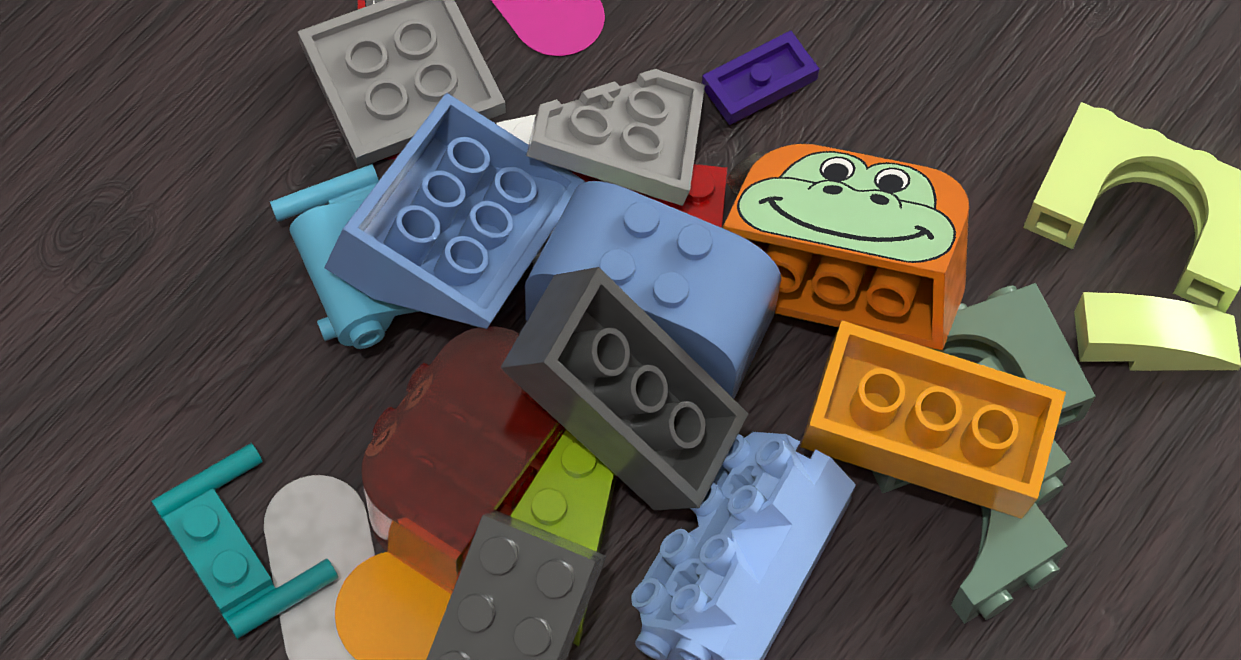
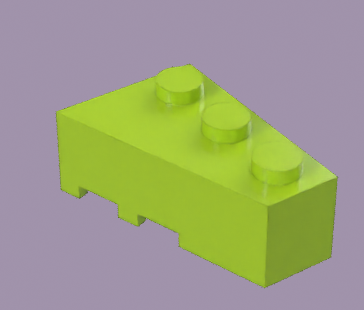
[511,429,617,646]

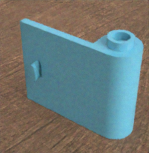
[289,199,419,349]

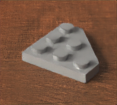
[526,69,705,206]

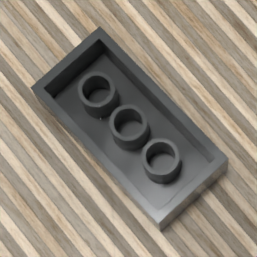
[500,267,749,510]
[426,511,606,660]

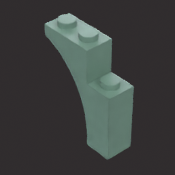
[951,356,1071,624]

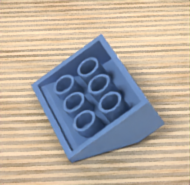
[324,92,585,329]

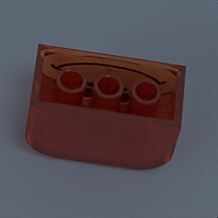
[362,327,566,594]

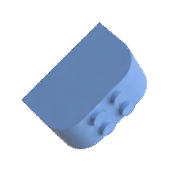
[525,181,781,399]

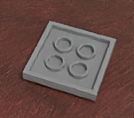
[298,0,506,168]

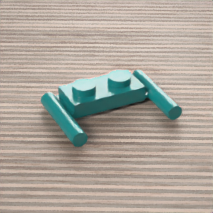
[151,443,339,639]

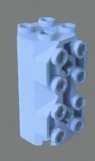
[631,432,856,660]

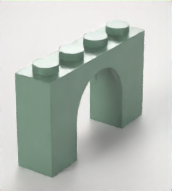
[872,283,1096,493]

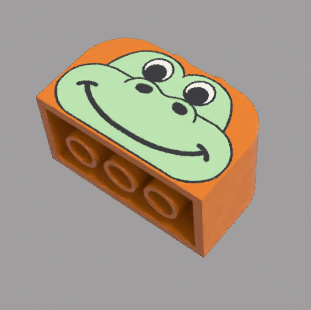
[723,144,969,351]

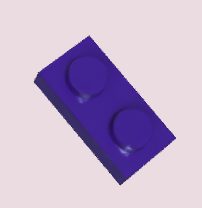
[702,30,819,125]

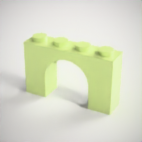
[1023,102,1241,313]

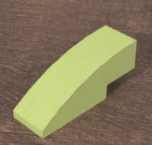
[1074,292,1241,371]

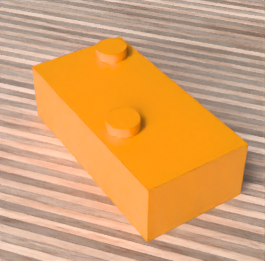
[800,320,1066,519]

